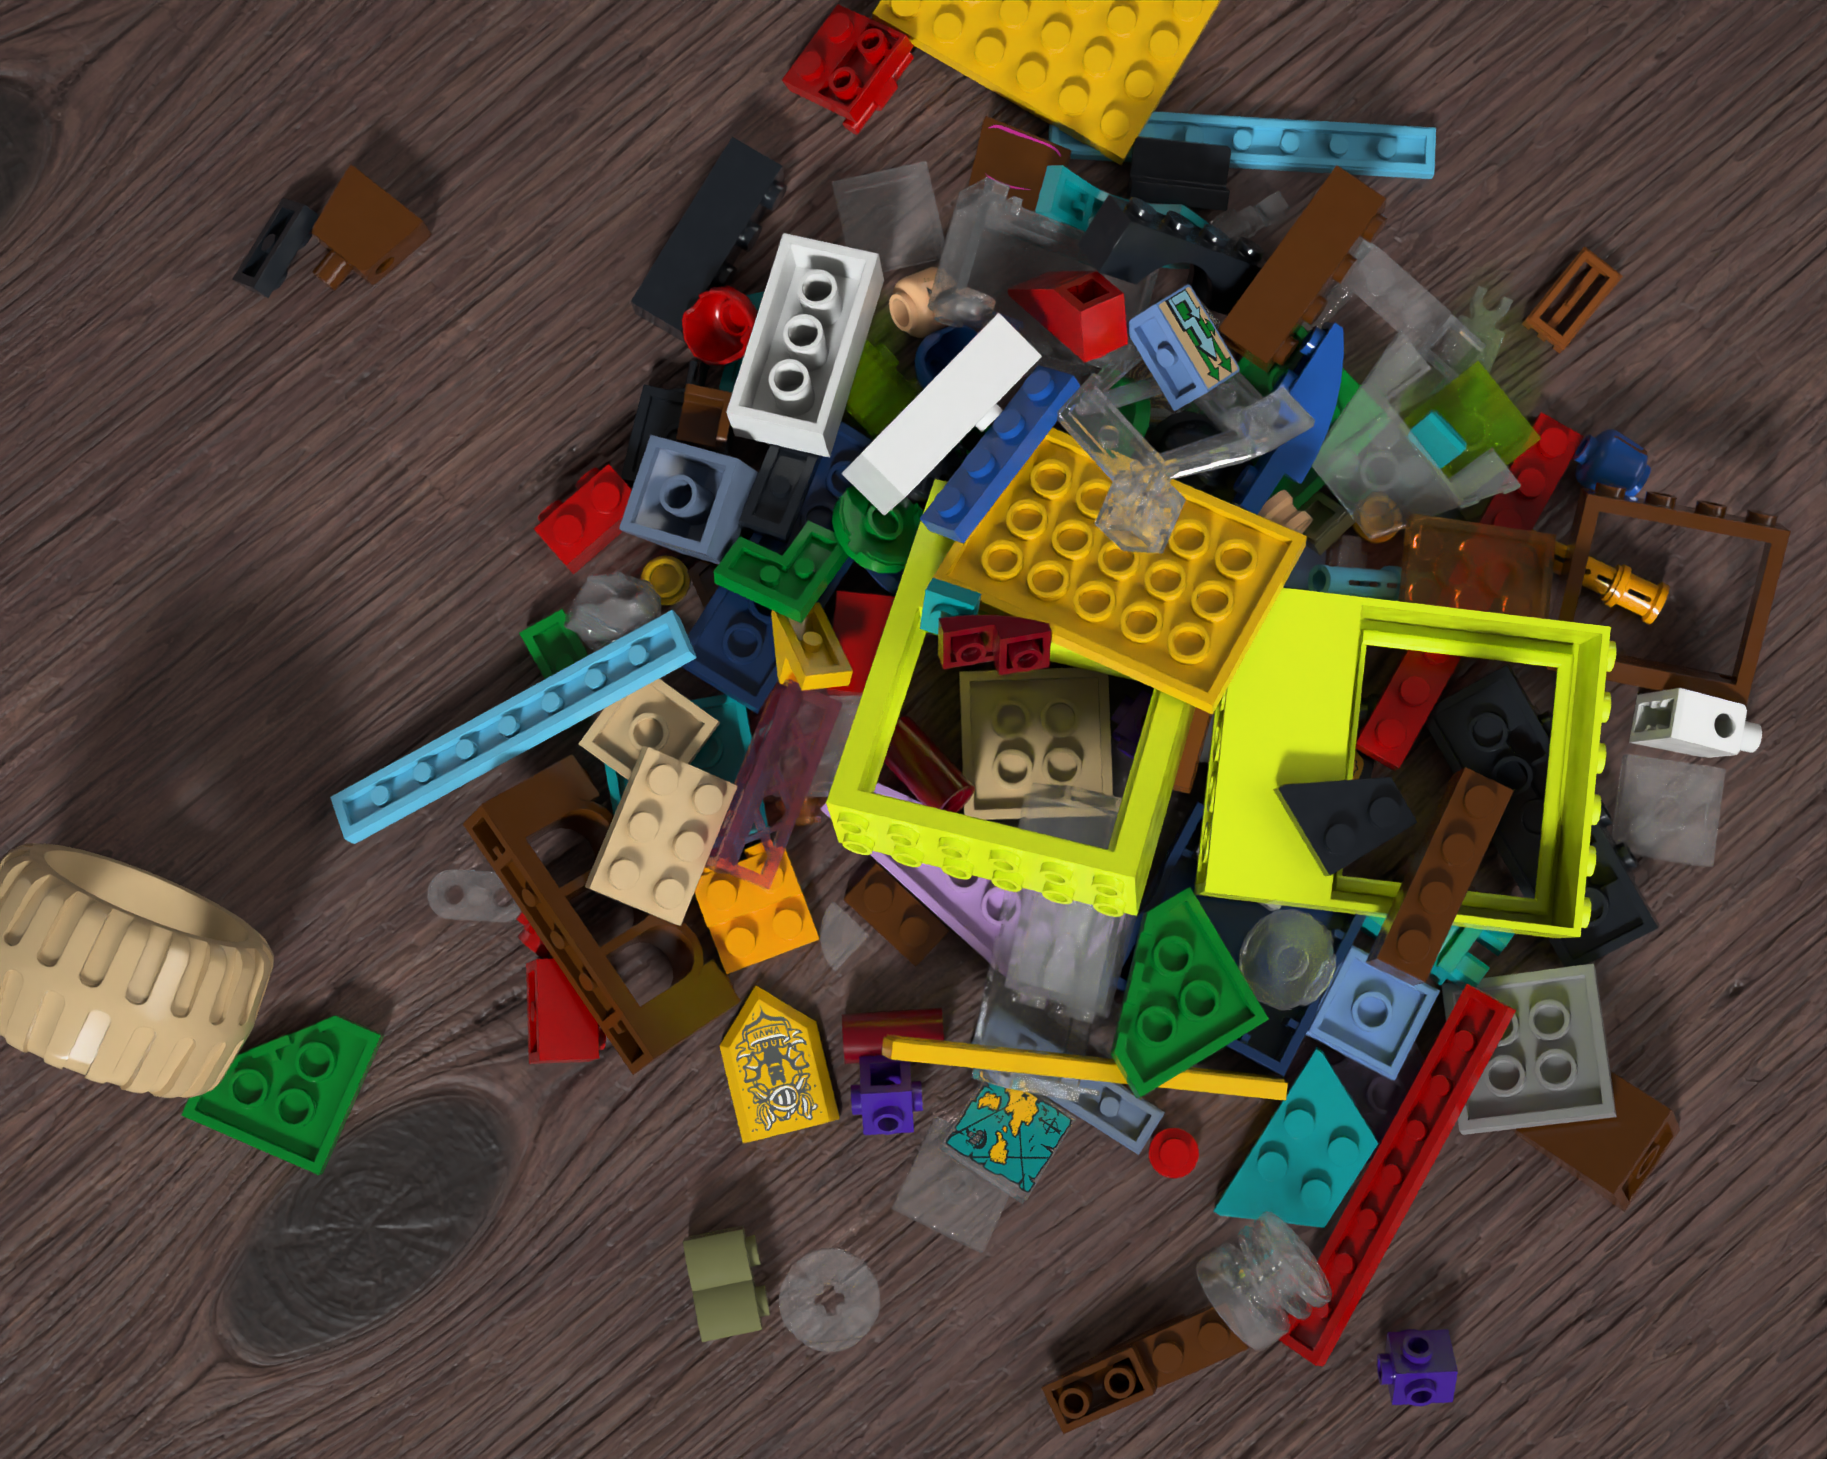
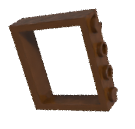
[1545,483,1791,706]

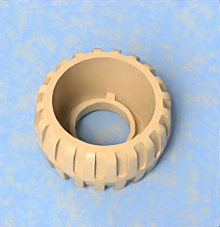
[0,843,274,1098]

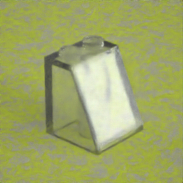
[1005,889,1136,1024]

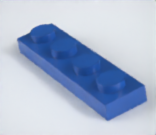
[920,365,1082,544]

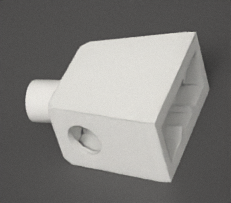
[1629,688,1762,758]

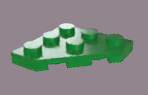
[1110,887,1269,1098]
[181,1015,384,1175]

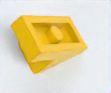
[771,602,853,691]

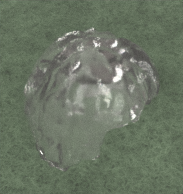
[564,571,662,651]

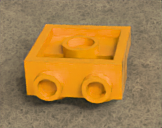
[694,840,820,974]

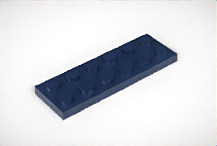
[681,421,873,714]

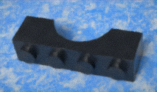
[1077,195,1266,316]

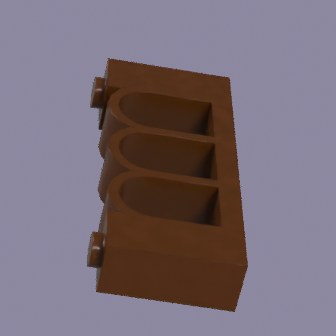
[463,754,741,1075]

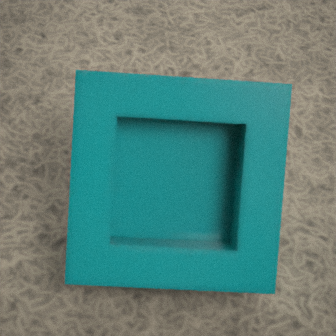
[920,578,981,635]

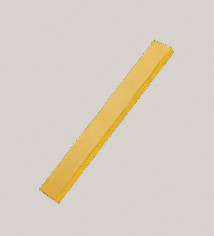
[882,1035,1288,1101]

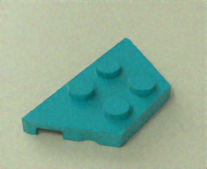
[1213,1047,1378,1228]

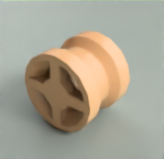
[1258,490,1313,534]

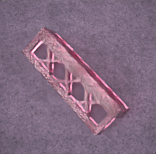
[705,679,843,889]

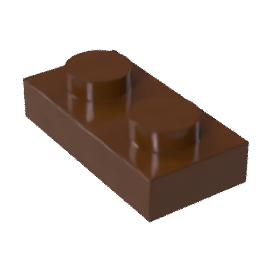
[843,863,950,967]

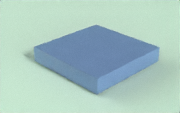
[1306,945,1440,1081]

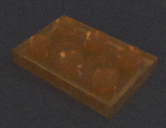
[1399,513,1556,619]

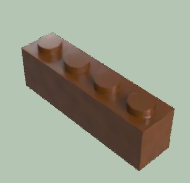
[1217,165,1388,373]
[1365,767,1514,986]

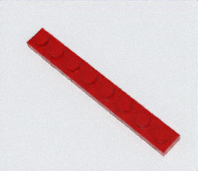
[1356,412,1584,771]
[1276,984,1516,1366]

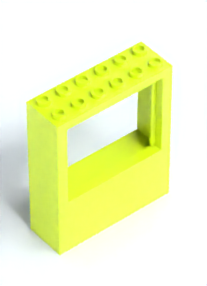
[826,479,1196,917]
[1194,588,1616,938]

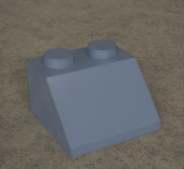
[619,435,758,564]

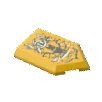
[719,985,840,1143]

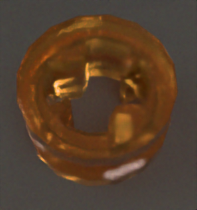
[775,798,821,827]

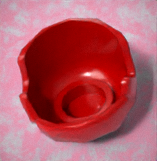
[682,286,758,365]

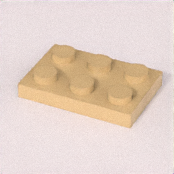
[585,746,738,926]

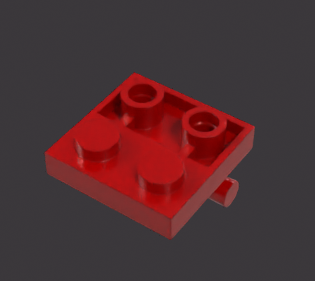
[782,4,914,135]

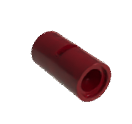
[884,716,975,813]
[842,1007,944,1064]

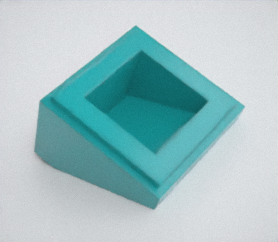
[1407,409,1467,468]

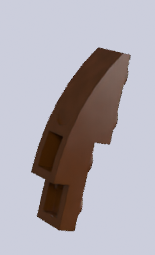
[1041,1298,1250,1434]

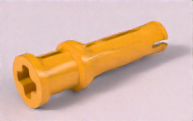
[1517,529,1670,625]

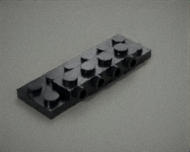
[1425,664,1660,967]

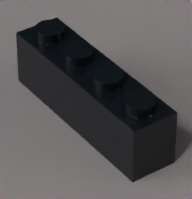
[631,137,787,343]

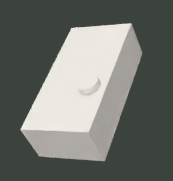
[726,233,884,458]
[841,313,1042,516]

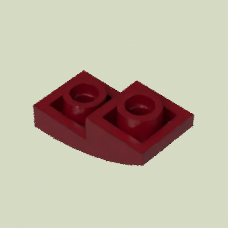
[938,615,1051,676]

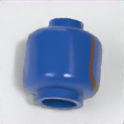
[1573,429,1651,497]

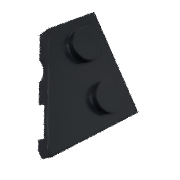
[1273,777,1417,876]

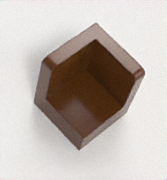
[676,384,732,452]

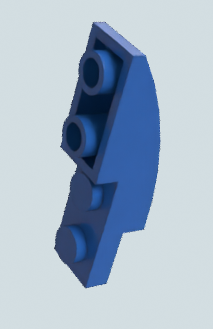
[1232,322,1344,515]

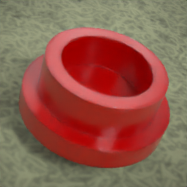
[1148,1128,1199,1179]

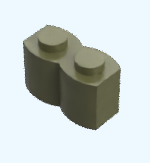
[683,1225,771,1342]

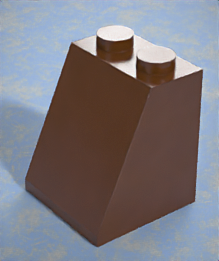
[1513,1071,1680,1212]

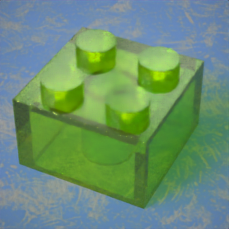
[1398,358,1541,501]

